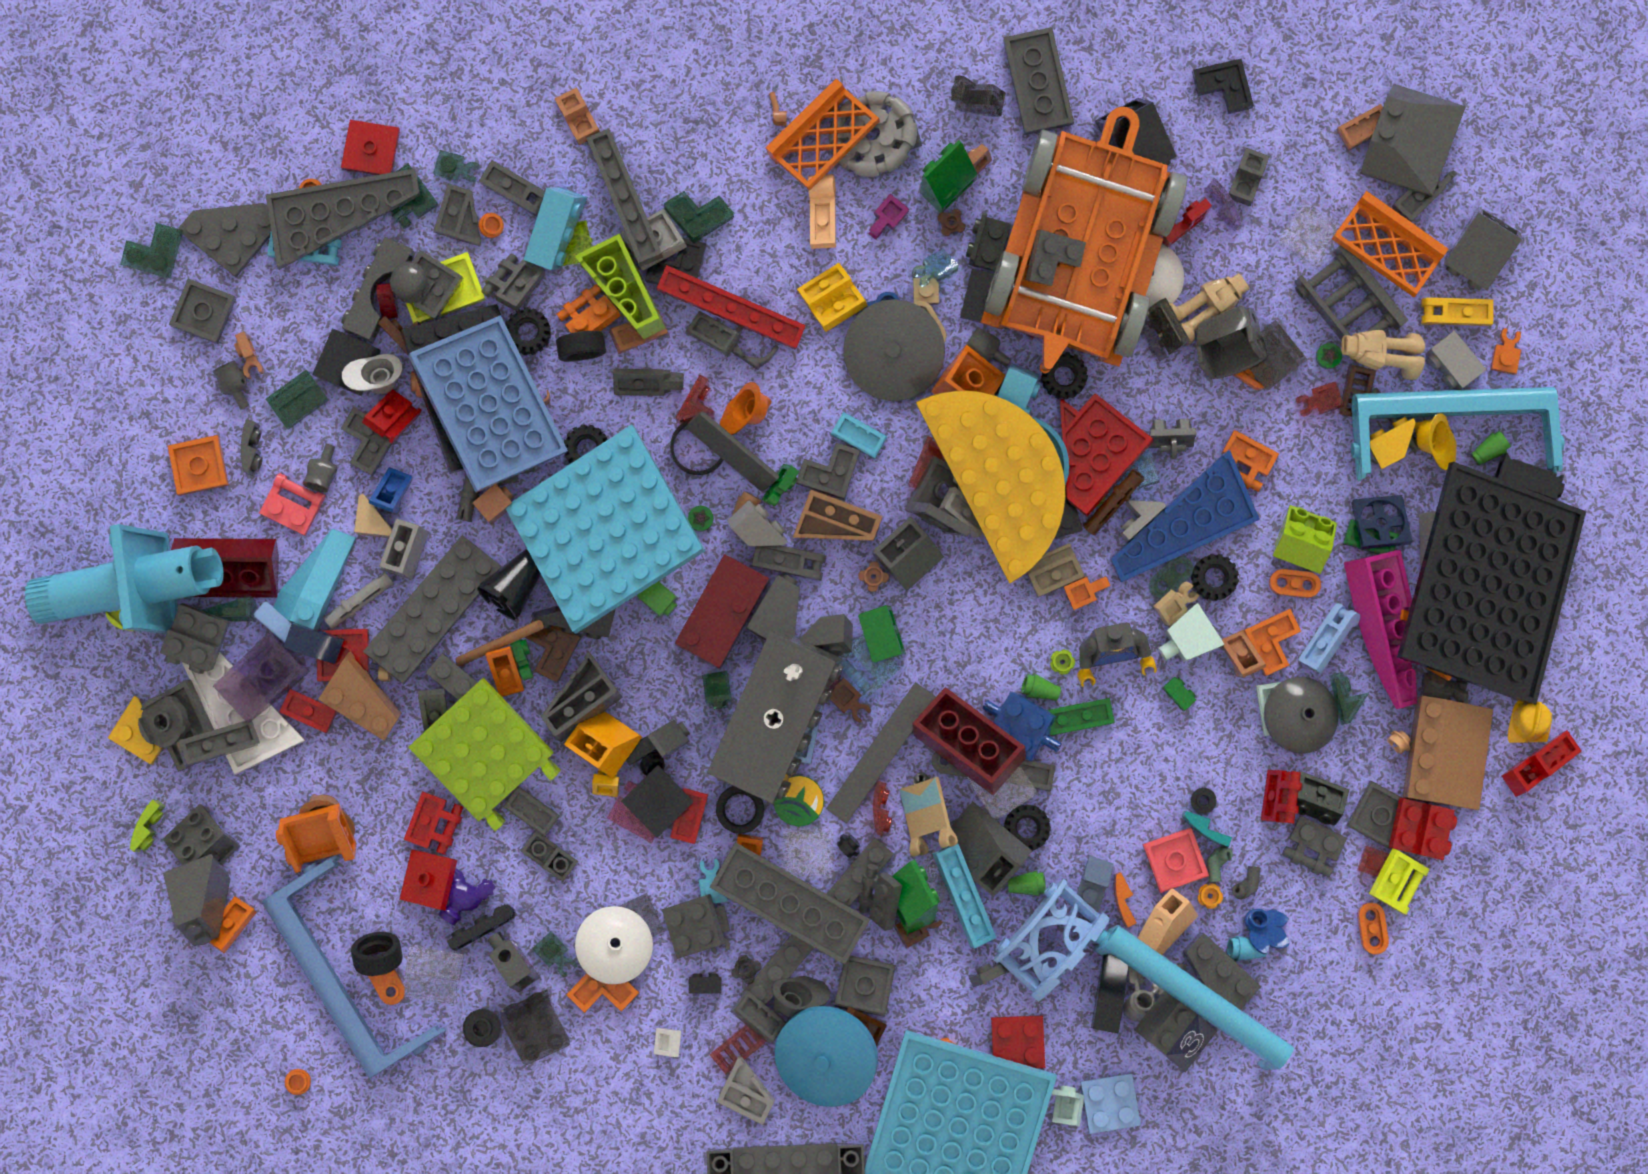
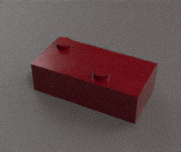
[675,554,770,670]
[912,687,1026,795]

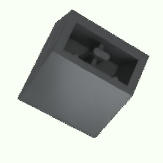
[872,516,944,591]

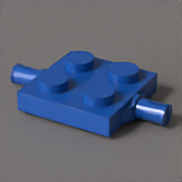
[982,691,1062,761]

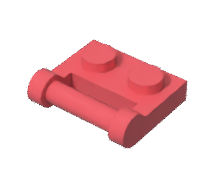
[259,473,326,536]

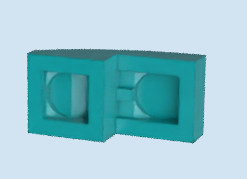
[1182,811,1232,847]

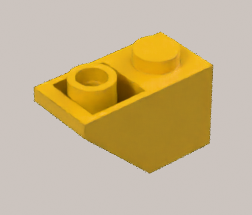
[1370,417,1416,469]

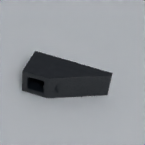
[531,606,616,639]

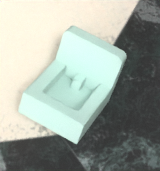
[1052,1086,1084,1127]

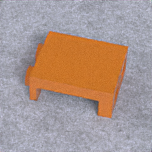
[276,804,357,873]

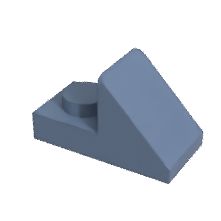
[1076,855,1114,912]

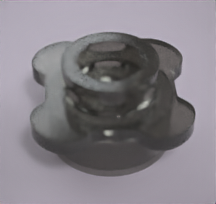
[731,955,761,984]

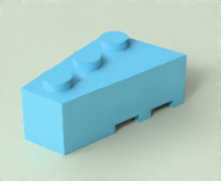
[523,187,588,270]
[997,363,1040,414]

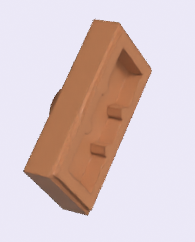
[1336,104,1383,151]

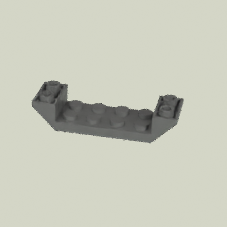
[706,1143,865,1174]

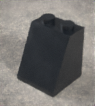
[1095,98,1177,165]

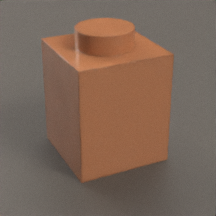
[473,484,514,525]

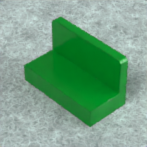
[858,605,906,663]

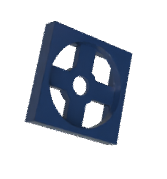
[1351,495,1413,550]

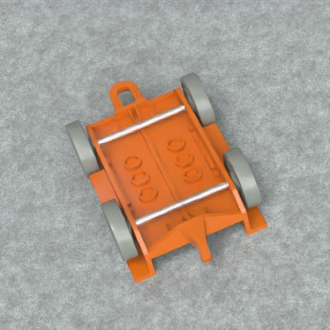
[980,107,1187,373]

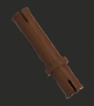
[1083,469,1145,535]

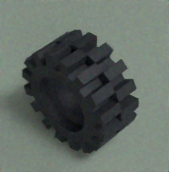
[505,307,551,355]
[1041,352,1088,400]
[564,424,608,464]
[1191,554,1239,601]
[1004,804,1051,850]

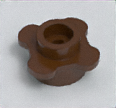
[937,209,965,236]

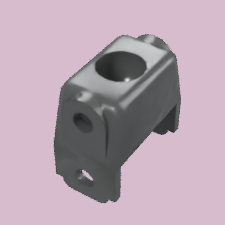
[1196,306,1267,379]

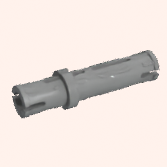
[323,571,394,630]

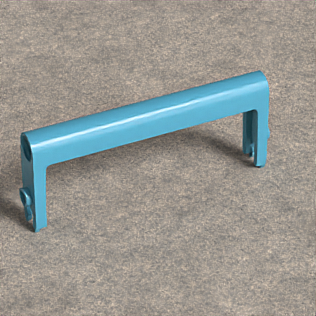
[1351,387,1565,481]
[1093,925,1294,1070]

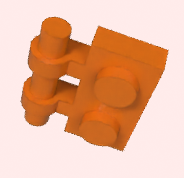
[556,284,621,333]
[1222,430,1279,492]

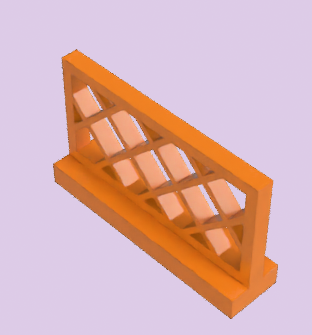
[765,79,880,191]
[1332,191,1449,297]

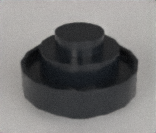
[463,1009,501,1047]

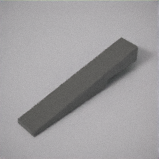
[826,682,936,824]

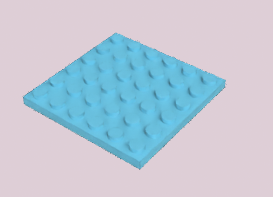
[506,425,706,634]
[865,1030,1057,1174]

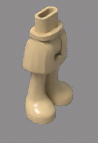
[1161,273,1250,346]
[1342,330,1425,381]

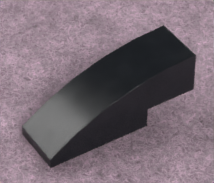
[1091,954,1128,1034]

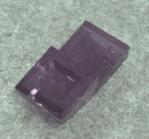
[1205,178,1241,232]

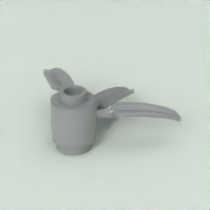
[1123,964,1186,1021]

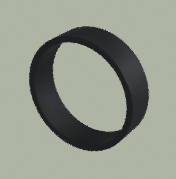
[670,420,723,475]

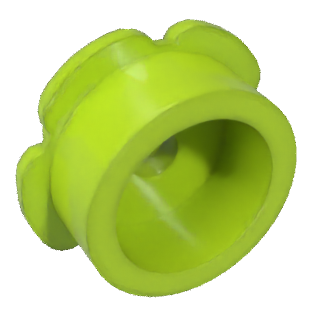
[1050,649,1075,675]

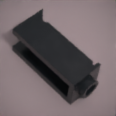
[1495,453,1565,500]

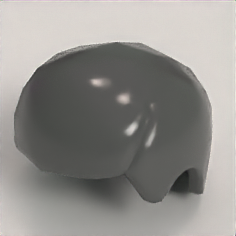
[390,261,428,304]

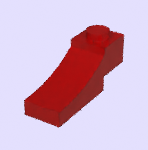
[1501,730,1582,797]

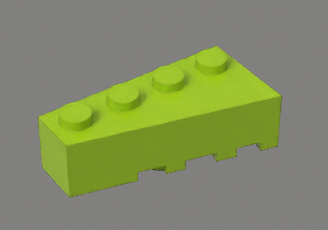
[575,233,666,339]

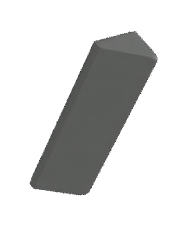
[686,411,779,491]

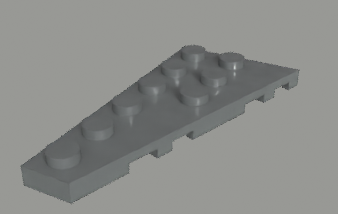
[266,169,420,270]

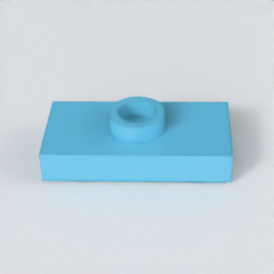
[831,412,887,460]

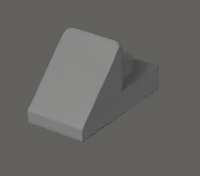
[1120,500,1166,543]

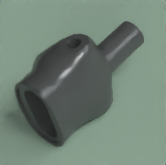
[966,327,1012,367]
[212,360,249,409]
[303,444,337,492]

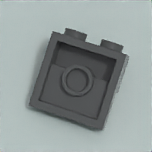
[160,603,230,674]

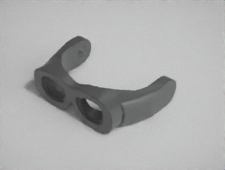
[732,326,779,370]

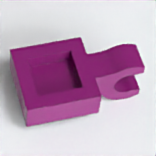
[868,194,910,240]

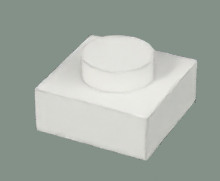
[654,1028,681,1057]

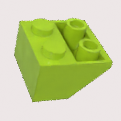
[1273,505,1337,574]

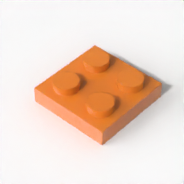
[167,435,229,496]

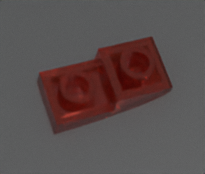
[872,781,892,836]

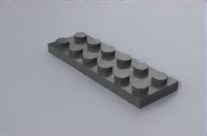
[363,535,502,685]
[710,842,870,965]

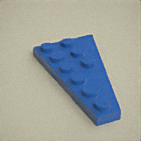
[1110,450,1260,582]

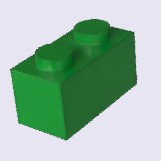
[1162,677,1196,712]

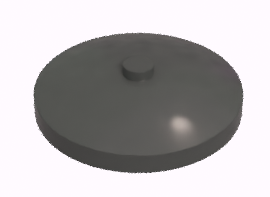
[844,299,945,401]

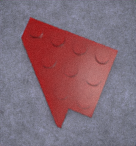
[1060,393,1154,517]

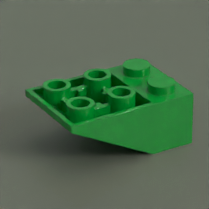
[920,140,978,213]

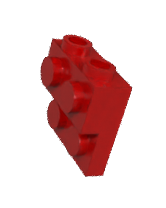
[1388,797,1457,860]

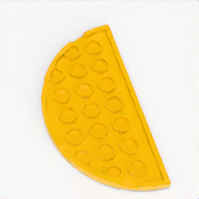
[915,390,1065,583]

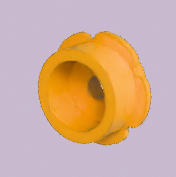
[1197,883,1223,909]

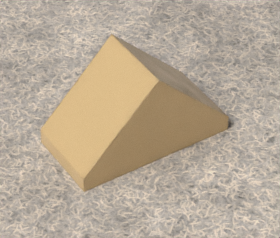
[354,493,392,538]

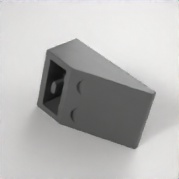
[951,801,1032,897]

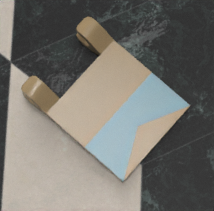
[899,777,958,857]

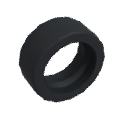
[556,331,606,362]
[716,786,765,834]
[351,932,403,976]

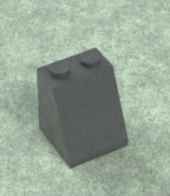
[1444,207,1522,290]
[163,854,230,946]

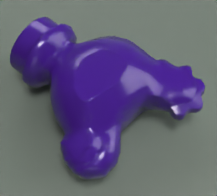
[438,869,496,926]

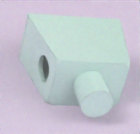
[1158,603,1224,662]

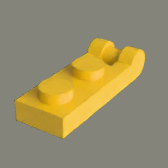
[1421,298,1493,326]

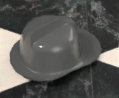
[772,976,830,1018]

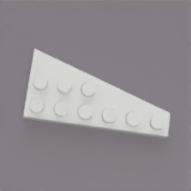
[182,652,306,775]

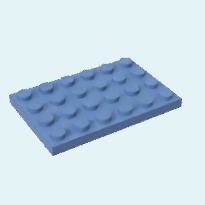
[408,315,568,493]

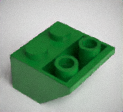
[892,859,940,934]

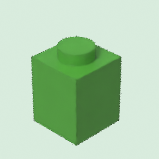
[637,581,678,618]

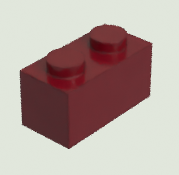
[377,283,398,319]

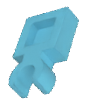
[699,859,728,904]

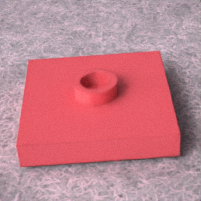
[1142,827,1209,893]

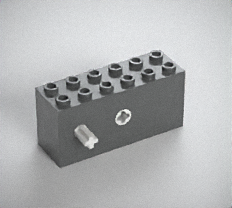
[707,629,844,804]

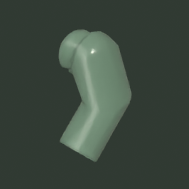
[1207,846,1233,882]

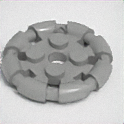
[829,91,917,177]

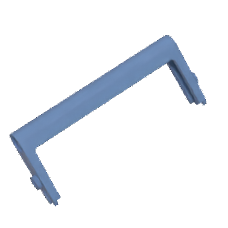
[262,855,446,1079]

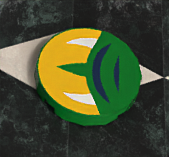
[774,775,825,827]

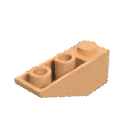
[1138,888,1198,955]

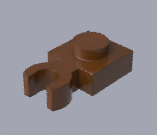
[830,677,871,723]
[893,920,943,949]

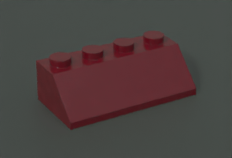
[171,538,279,598]

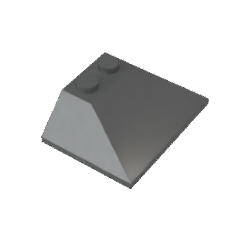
[1360,84,1466,197]

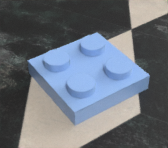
[1080,1073,1141,1134]

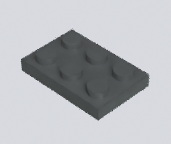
[159,680,214,772]

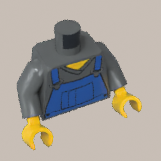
[1077,622,1157,687]

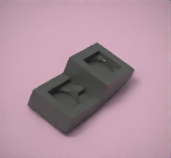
[1227,147,1270,206]

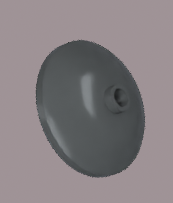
[1264,677,1338,754]

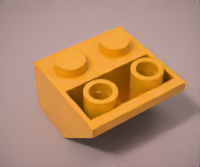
[564,712,642,779]

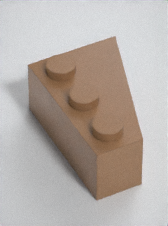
[793,489,883,541]
[318,651,402,740]

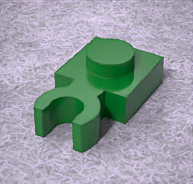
[762,464,799,507]
[510,639,534,681]

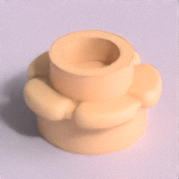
[1387,730,1411,754]

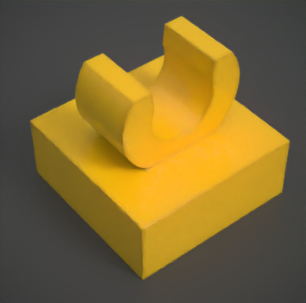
[592,769,619,797]

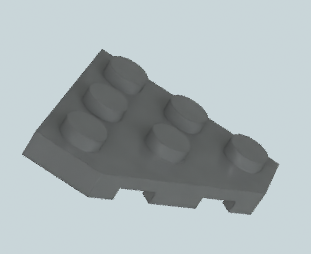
[177,203,271,277]

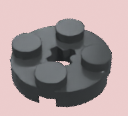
[138,696,191,748]

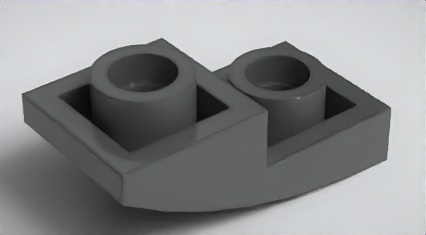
[241,419,263,476]
[520,830,578,882]

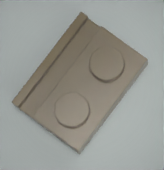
[1027,543,1085,598]

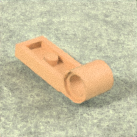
[808,174,836,249]

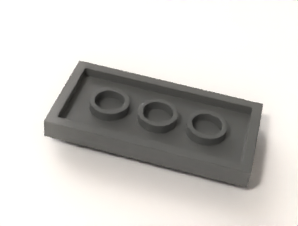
[1003,27,1074,135]

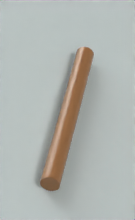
[456,620,544,666]

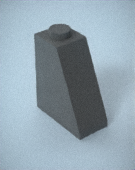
[746,574,800,640]

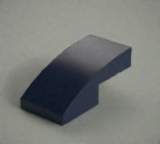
[283,622,344,664]

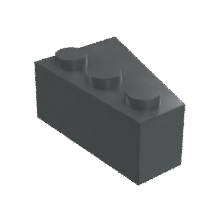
[541,651,623,742]
[1183,932,1262,1010]

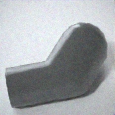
[1232,866,1261,900]

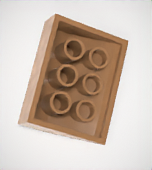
[1402,696,1493,810]

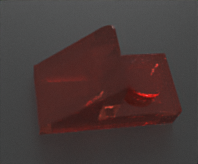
[675,375,715,424]

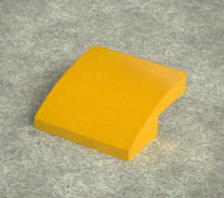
[797,263,868,332]

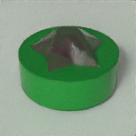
[1316,343,1342,369]
[688,505,714,532]

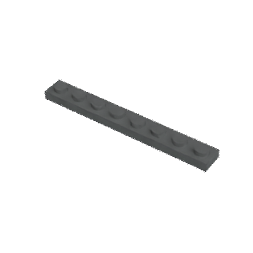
[740,837,894,1005]

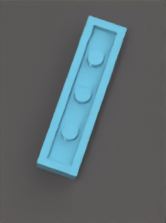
[932,843,996,949]

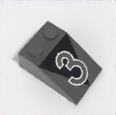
[1134,991,1217,1072]

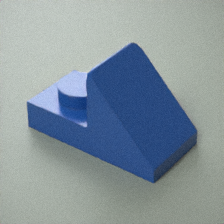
[369,467,412,513]

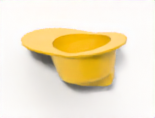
[1414,413,1457,470]
[1508,700,1552,743]

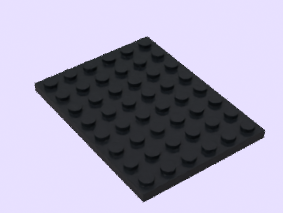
[1397,462,1586,705]

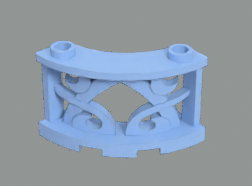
[993,879,1110,1002]

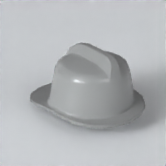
[342,354,403,394]

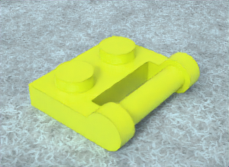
[1369,848,1430,915]

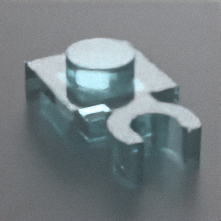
[912,249,959,287]

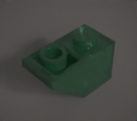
[702,670,733,710]

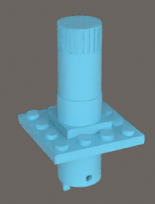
[25,524,223,634]

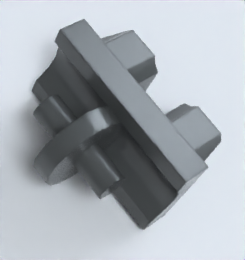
[1148,419,1197,459]

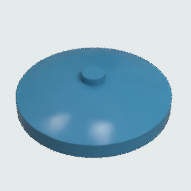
[775,1006,878,1107]

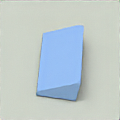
[254,601,292,643]

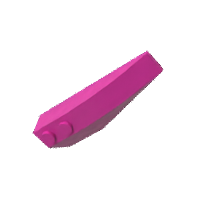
[1344,549,1417,709]

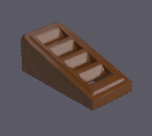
[1339,364,1377,417]

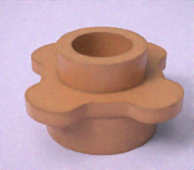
[858,561,889,592]

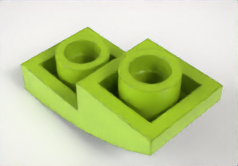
[130,799,165,852]

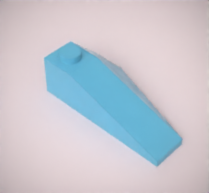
[274,529,356,630]

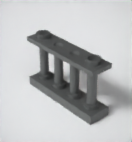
[1294,246,1408,357]

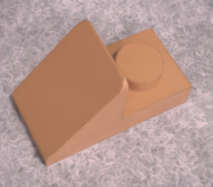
[1222,630,1266,678]

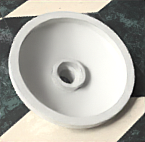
[1146,243,1184,314]
[575,906,653,984]

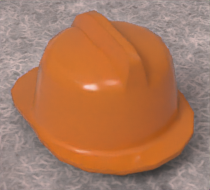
[720,382,772,435]

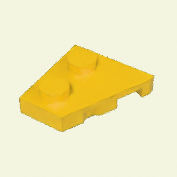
[108,696,163,765]

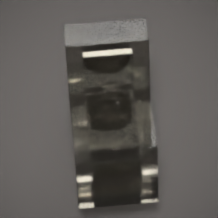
[951,76,1006,117]

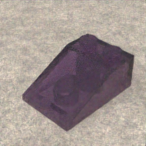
[213,633,310,723]

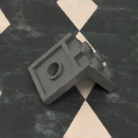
[905,456,972,537]

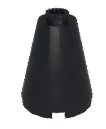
[477,549,541,620]

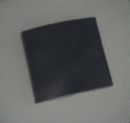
[312,328,381,396]

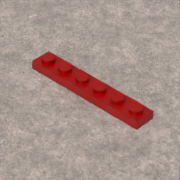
[656,265,806,350]

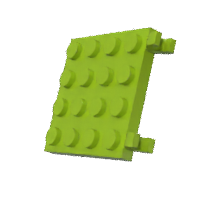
[408,677,561,832]

